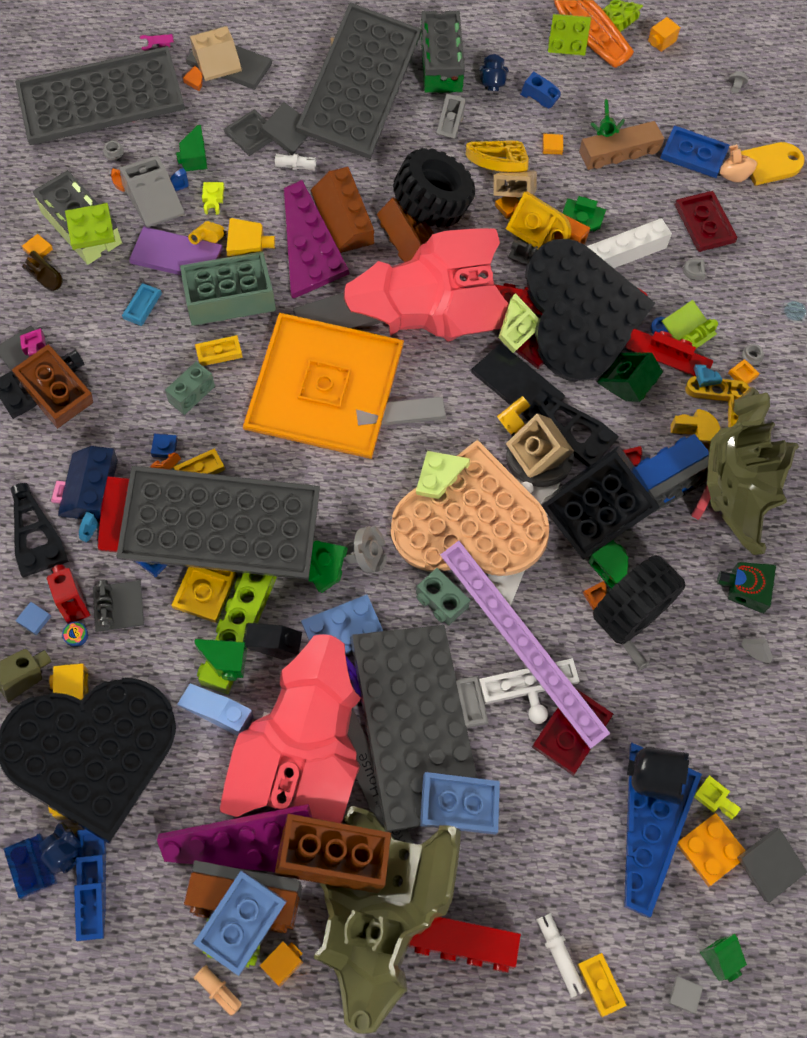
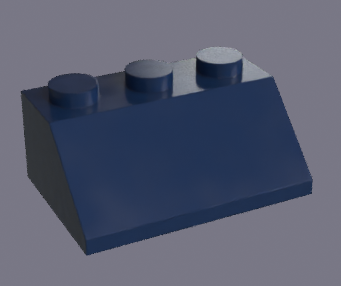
[58,446,118,521]

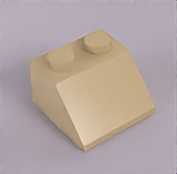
[190,26,242,81]
[506,414,574,478]

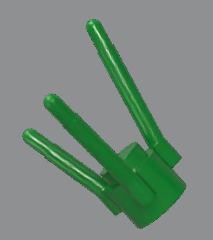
[591,99,625,137]

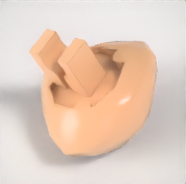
[720,144,757,183]

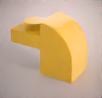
[670,409,720,451]

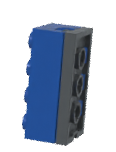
[635,434,709,517]

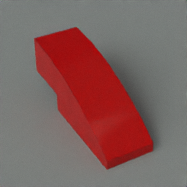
[98,476,129,552]

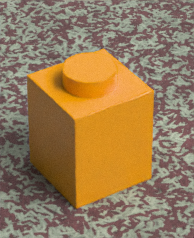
[648,17,681,52]
[260,941,303,987]

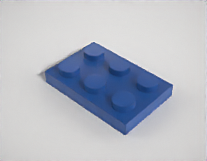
[660,125,730,178]

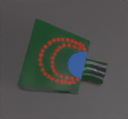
[717,562,776,614]

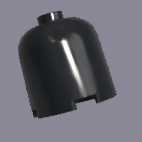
[627,747,689,805]

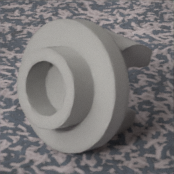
[729,71,748,93]

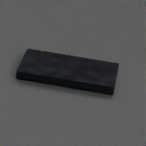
[471,343,565,421]

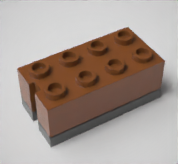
[184,860,303,934]

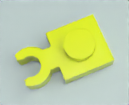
[202,182,224,215]

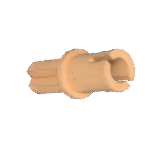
[194,965,242,1016]

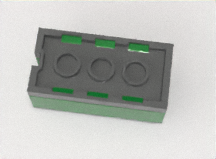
[420,11,465,93]

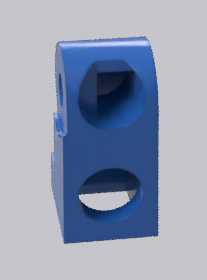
[520,71,561,109]

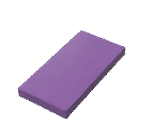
[129,226,223,276]

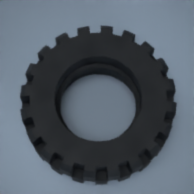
[393,148,475,228]
[593,555,686,644]

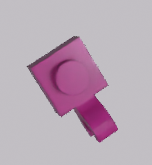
[140,34,175,51]
[20,328,46,357]

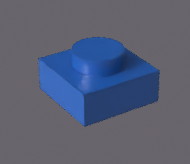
[151,434,178,458]

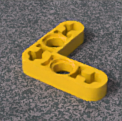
[685,376,750,427]

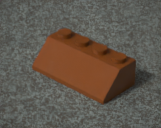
[310,167,374,253]
[376,197,434,262]
[274,814,391,893]

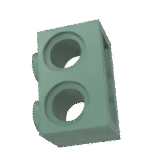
[165,361,215,415]
[416,568,470,625]

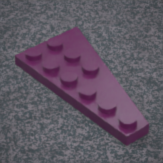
[284,180,350,299]
[157,804,313,872]

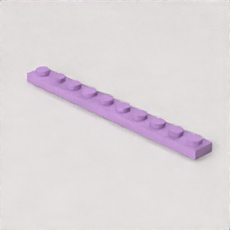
[440,541,610,749]

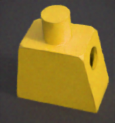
[226,218,275,257]

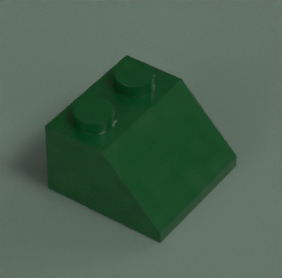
[597,352,663,402]

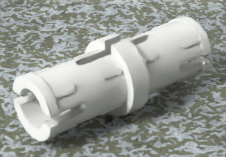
[275,154,316,171]

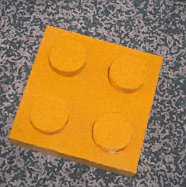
[677,813,746,887]

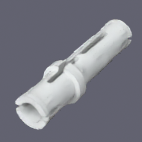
[536,913,586,998]

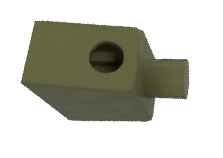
[0,649,52,703]

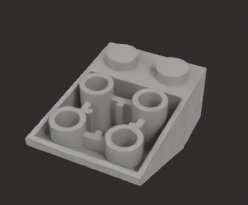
[119,155,185,228]

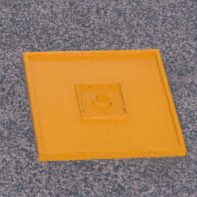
[243,312,404,459]

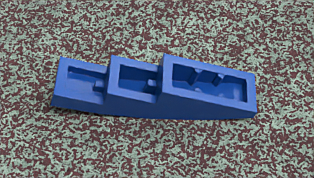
[74,830,106,941]

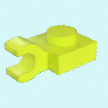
[694,775,741,820]

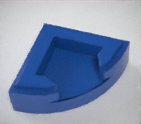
[170,168,189,191]

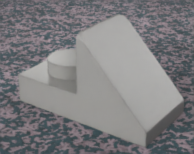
[436,94,466,139]

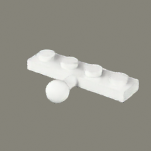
[479,658,579,724]

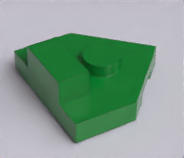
[563,196,606,232]
[308,541,348,593]

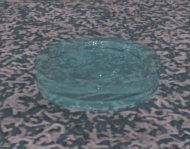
[784,301,806,321]

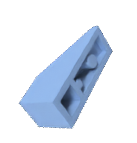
[177,683,254,736]

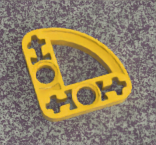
[466,141,529,172]

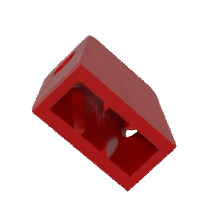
[46,565,91,624]

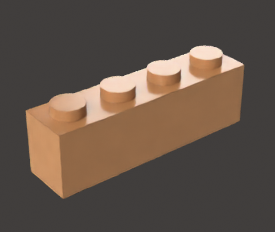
[579,121,664,170]

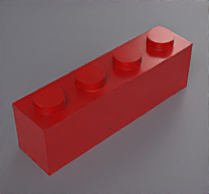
[409,917,521,973]

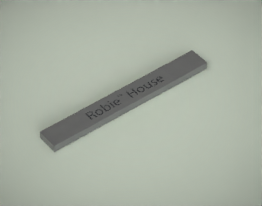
[347,708,414,883]

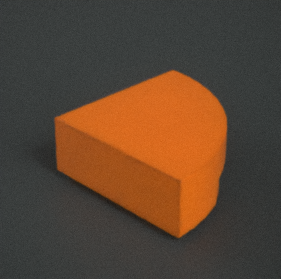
[183,66,203,91]
[111,168,125,192]
[150,453,181,470]
[583,581,607,610]

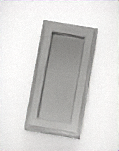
[456,676,489,728]

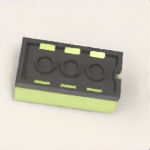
[33,170,122,265]

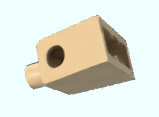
[494,170,537,197]

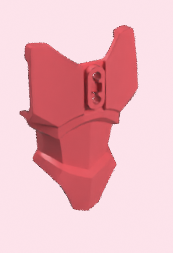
[344,228,509,341]
[220,634,361,824]

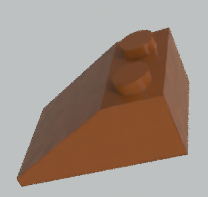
[12,344,93,429]

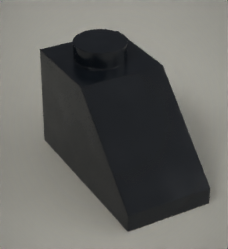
[243,623,302,660]

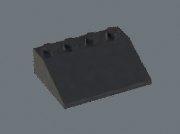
[541,446,660,560]

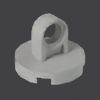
[344,526,387,573]

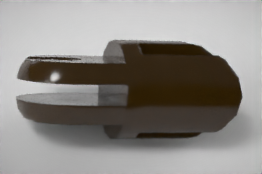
[22,251,63,291]

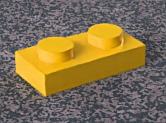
[195,335,243,366]
[173,448,225,475]
[577,953,627,1017]

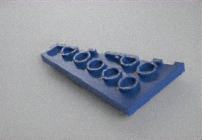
[624,742,702,918]

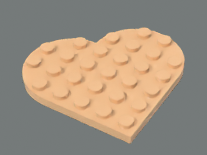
[390,440,549,576]

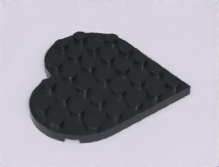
[525,239,655,382]
[0,678,176,844]

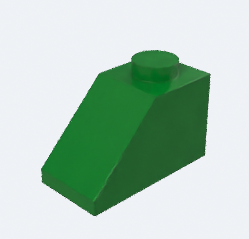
[176,125,208,172]
[588,540,628,589]
[194,639,247,681]
[700,934,747,983]

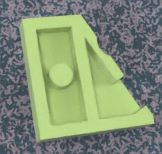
[498,293,539,353]
[416,451,470,499]

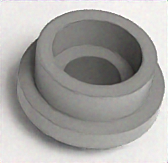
[103,140,124,160]
[742,344,764,365]

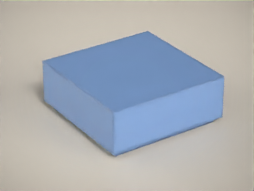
[15,602,52,635]

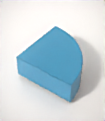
[694,364,722,387]
[79,512,99,543]

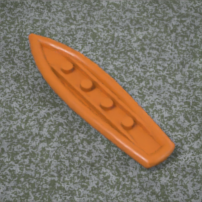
[554,0,634,68]

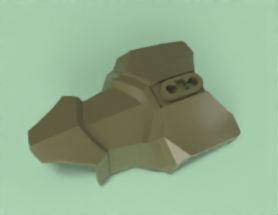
[707,387,799,555]
[314,806,461,1034]

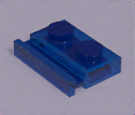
[4,833,57,899]

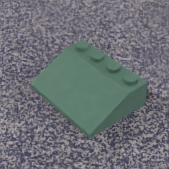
[180,251,276,326]

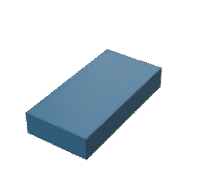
[122,283,162,326]

